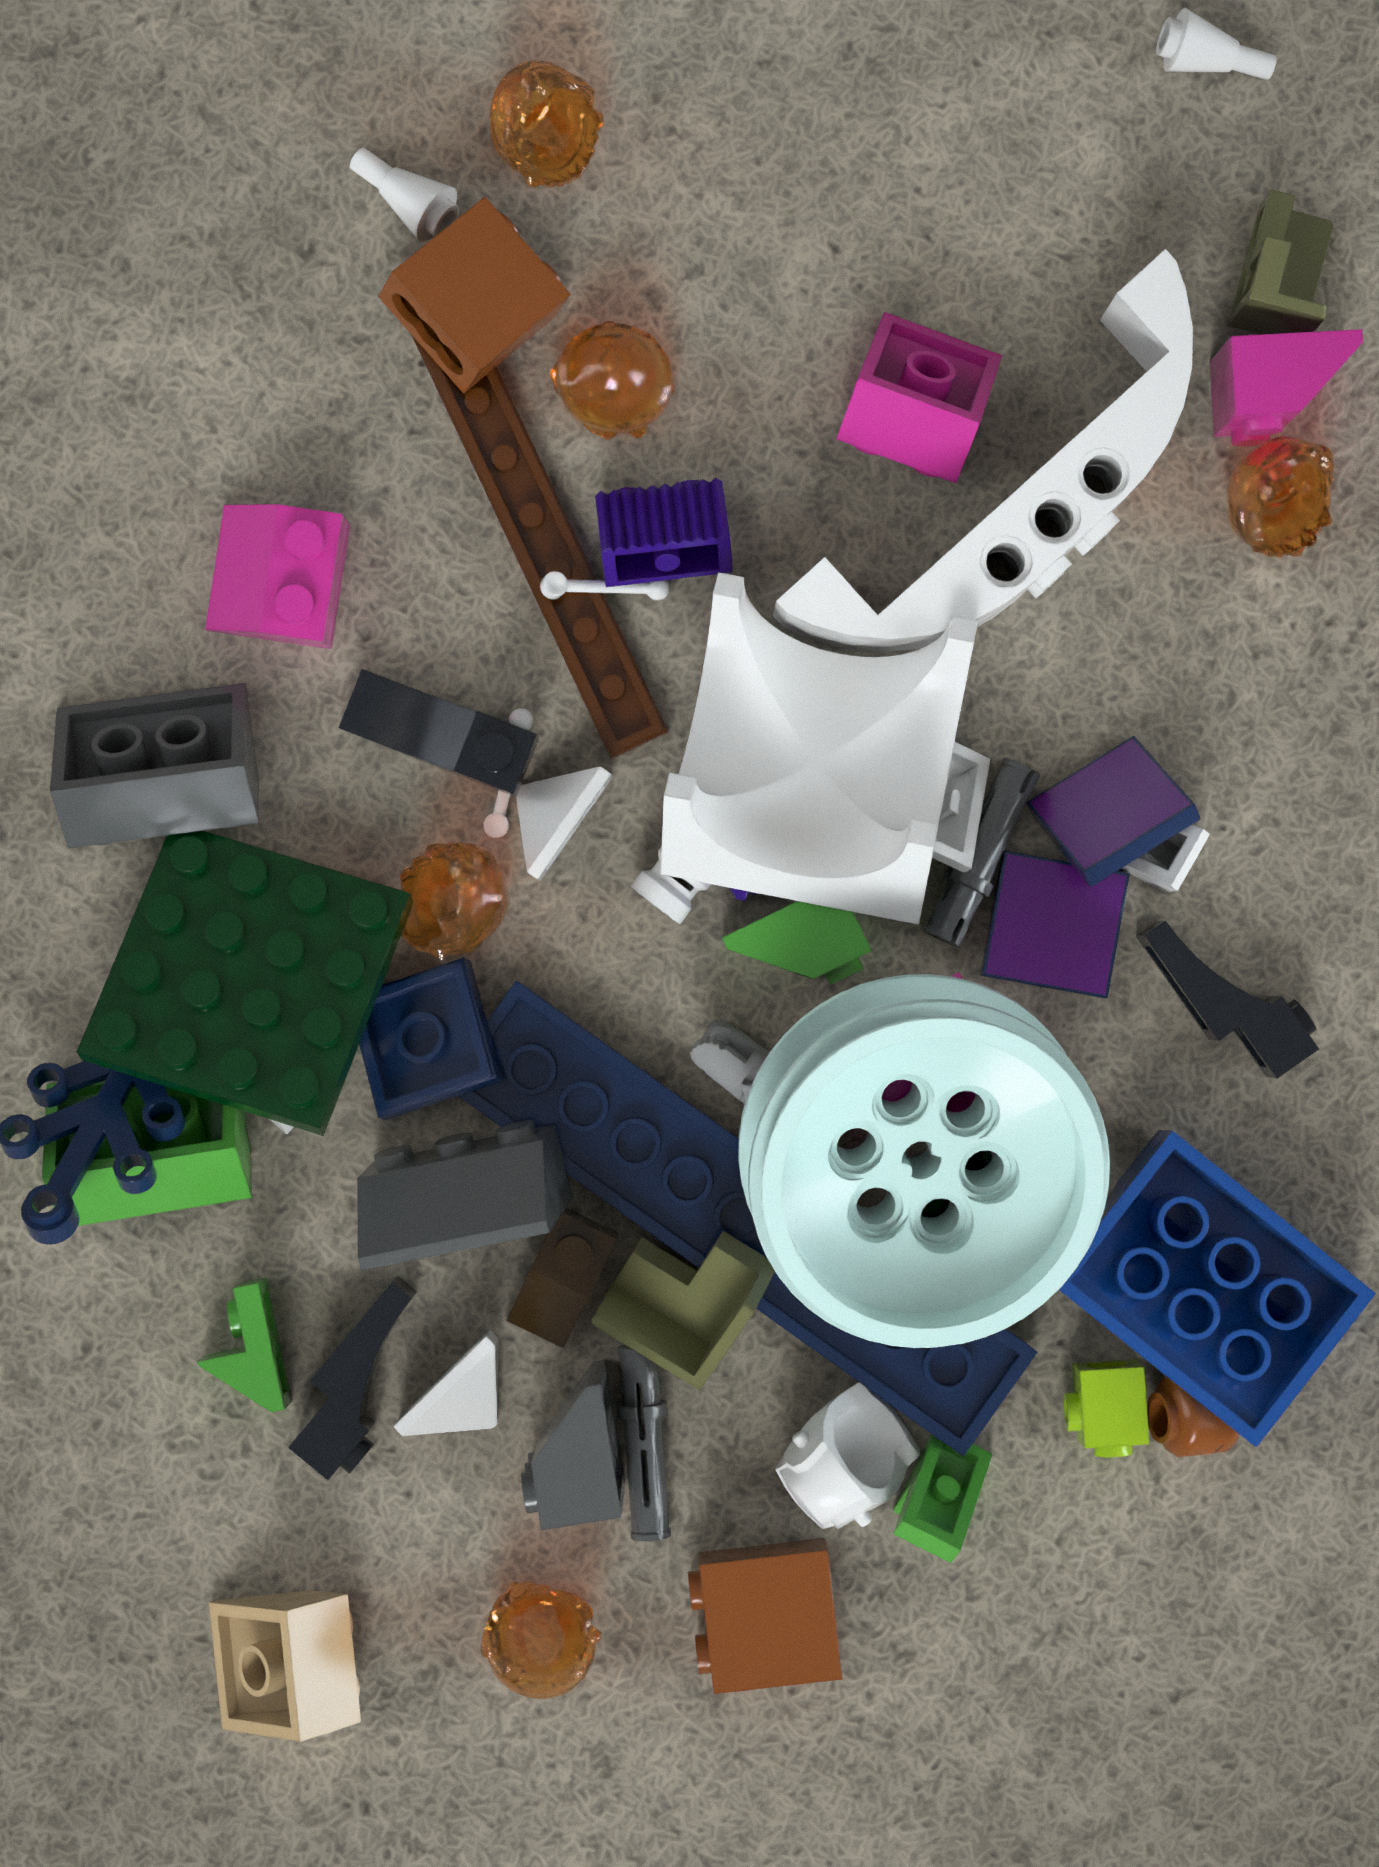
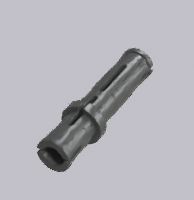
[923,758,1040,948]
[616,1345,671,1541]

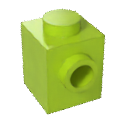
[1063,1359,1149,1458]

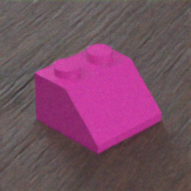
[836,312,1003,483]
[1210,329,1363,447]
[205,504,350,649]

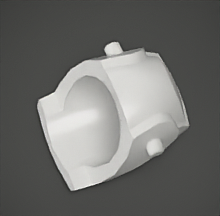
[775,1382,920,1529]

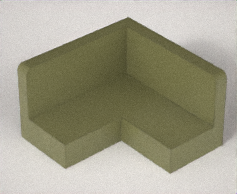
[1227,189,1333,335]
[592,1231,775,1390]

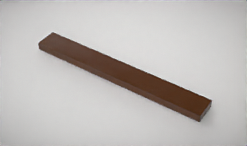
[412,336,668,760]

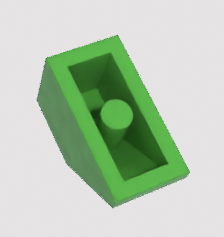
[721,901,872,985]

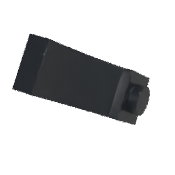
[339,669,539,797]
[1136,921,1319,1079]
[288,1276,417,1480]

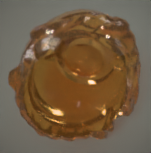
[490,60,604,188]
[550,321,676,440]
[1227,435,1335,558]
[400,842,510,960]
[481,1581,602,1699]

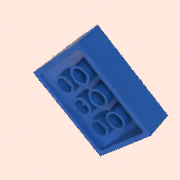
[1059,1130,1376,1448]

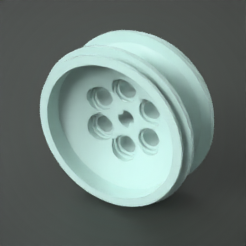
[738,974,1110,1348]

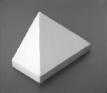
[932,742,990,873]
[516,766,613,881]
[394,1330,499,1436]

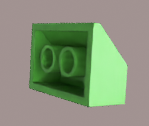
[42,1080,252,1226]

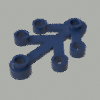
[0,1061,185,1245]

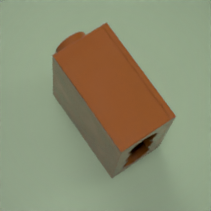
[378,197,571,393]
[688,1538,843,1694]

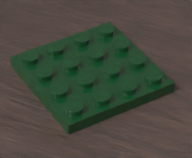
[76,830,414,1136]

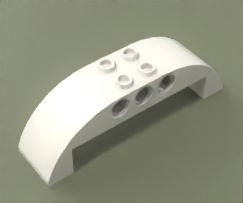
[773,249,1193,653]

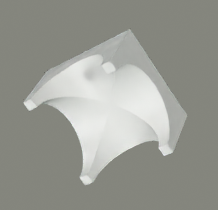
[661,572,978,925]

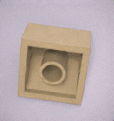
[209,1590,361,1742]

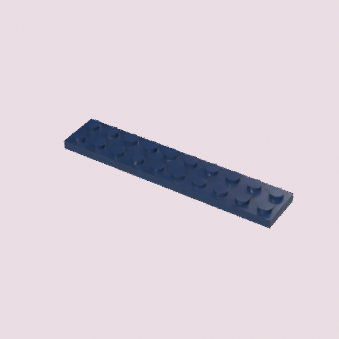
[458,980,1038,1457]

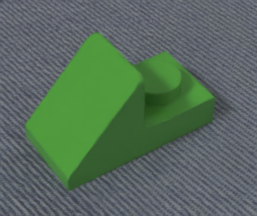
[196,1277,292,1412]
[893,1434,993,1563]

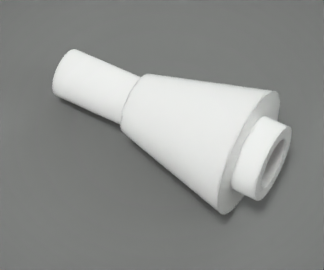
[1156,8,1276,80]
[350,148,459,242]

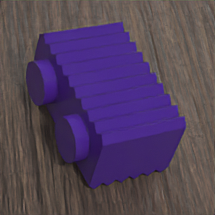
[595,477,733,587]

